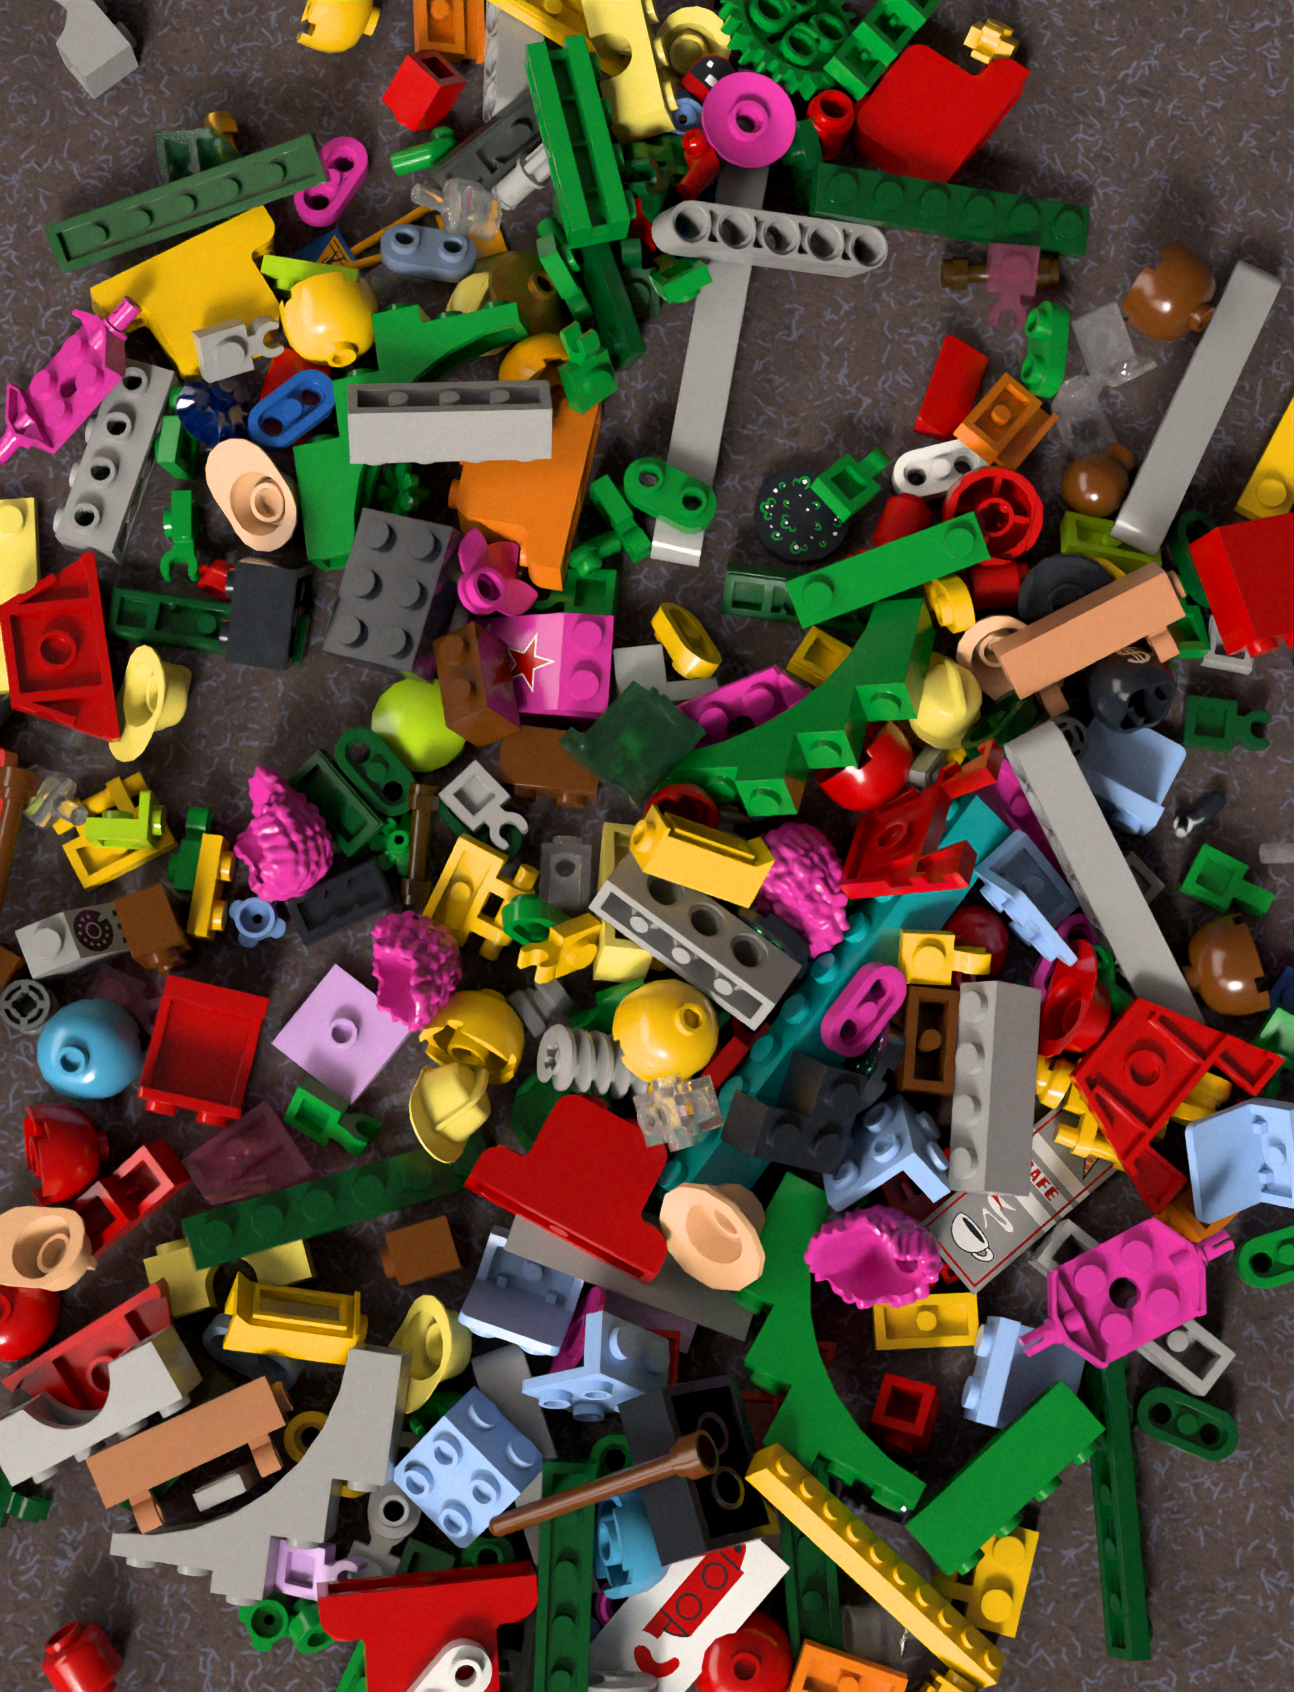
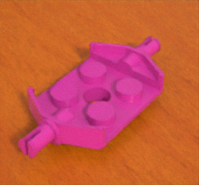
[0,296,142,465]
[638,664,813,784]
[1018,1217,1235,1369]

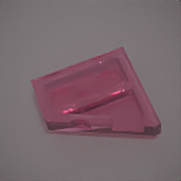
[181,1100,319,1205]

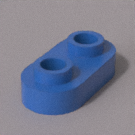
[248,370,335,452]

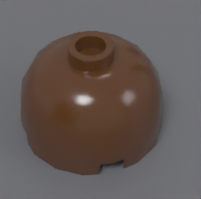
[1122,240,1216,341]
[1180,912,1270,1017]

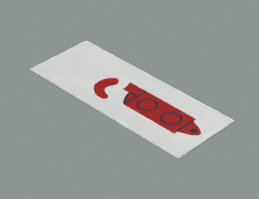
[588,1540,790,1692]

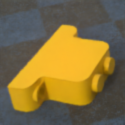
[90,205,280,381]

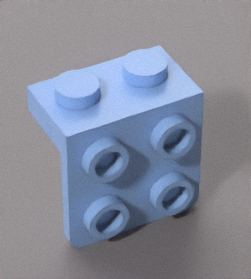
[1077,714,1186,837]
[974,829,1080,967]
[822,1093,951,1211]
[1185,1097,1294,1224]
[458,1225,585,1356]
[522,1310,670,1422]
[961,1316,1085,1429]
[393,1386,545,1548]

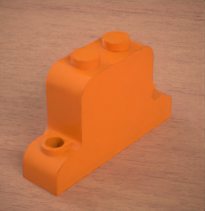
[448,397,603,591]

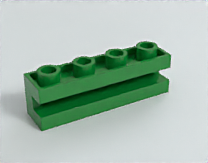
[524,34,636,250]
[900,1380,1105,1576]

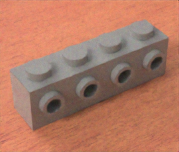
[53,357,182,566]
[347,380,552,466]
[948,981,1041,1197]

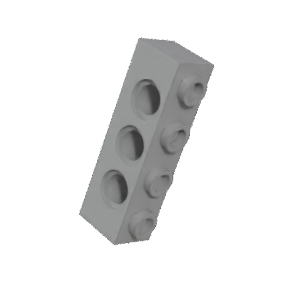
[588,851,802,1031]
[1027,1219,1236,1396]

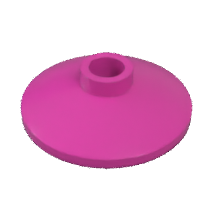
[701,72,796,168]
[549,1286,606,1374]

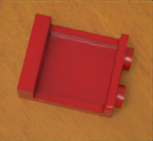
[136,975,270,1128]

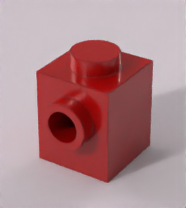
[381,49,467,132]
[871,1372,940,1457]

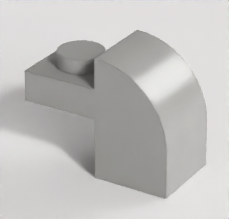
[613,644,718,730]

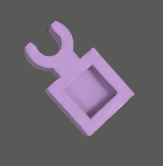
[275,1537,368,1601]

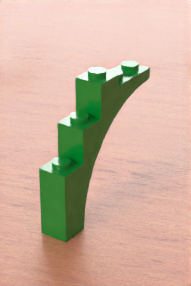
[293,300,531,571]
[643,598,935,817]
[727,1171,926,1512]

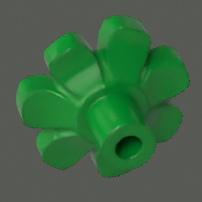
[377,462,430,517]
[370,813,434,876]

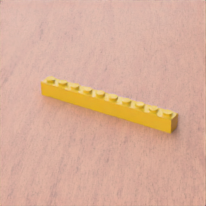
[744,1442,1006,1691]

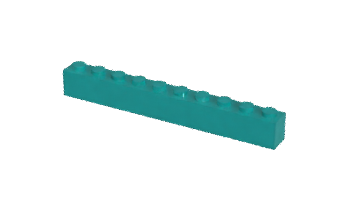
[651,793,1012,1203]

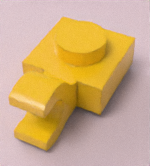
[964,18,1021,65]
[517,913,602,984]
[897,929,991,986]

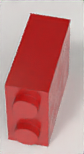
[1188,512,1294,658]

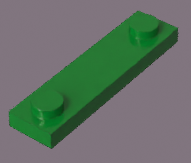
[785,511,991,629]

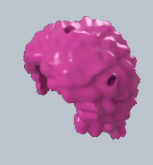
[233,764,334,902]
[753,822,850,958]
[370,911,462,1032]
[803,1204,944,1309]

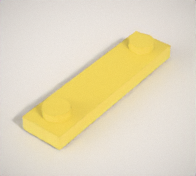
[0,497,41,695]

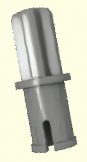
[492,143,551,210]

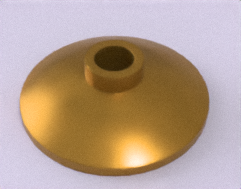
[488,250,571,336]

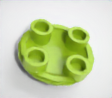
[371,679,466,773]

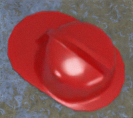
[1038,939,1111,1058]

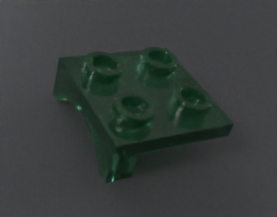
[558,680,706,808]

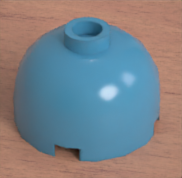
[37,998,144,1102]
[593,1488,672,1599]

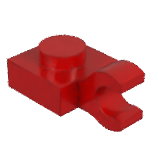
[697,1016,771,1097]

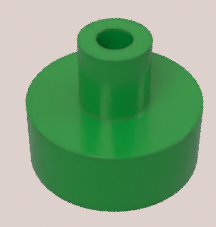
[288,1598,335,1654]

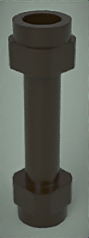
[941,256,1059,290]
[400,782,440,906]

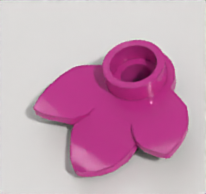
[457,527,538,617]

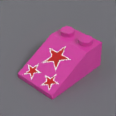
[467,613,614,726]

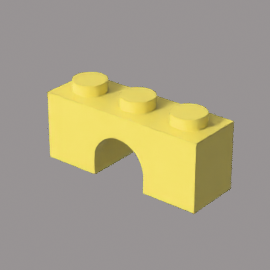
[581,0,679,146]
[143,1239,317,1319]

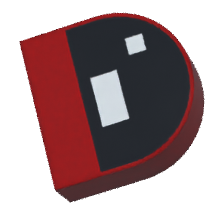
[677,55,735,107]

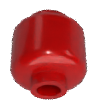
[41,1620,122,1692]

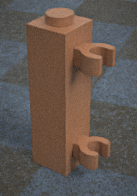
[991,561,1186,718]
[85,1374,294,1534]

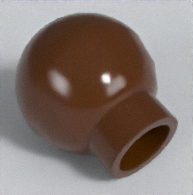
[1061,442,1137,519]

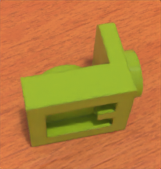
[85,790,166,850]

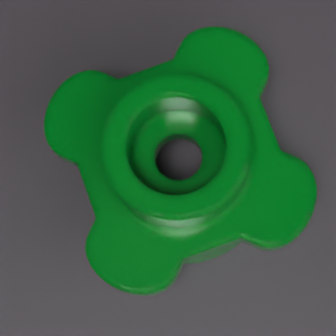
[238,1591,296,1652]

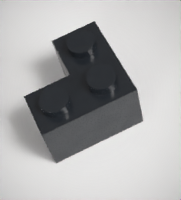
[219,555,314,671]
[720,1050,868,1176]

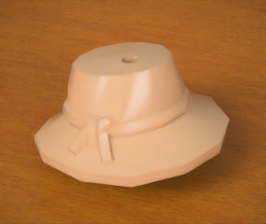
[659,1182,766,1291]

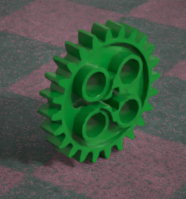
[718,0,856,101]

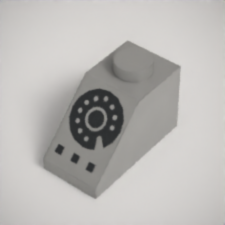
[15,902,130,986]

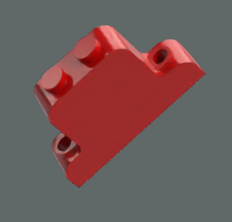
[853,44,1030,235]
[463,1094,668,1285]
[316,1560,538,1692]

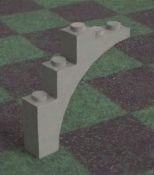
[110,1343,413,1606]

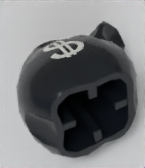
[1086,639,1178,734]

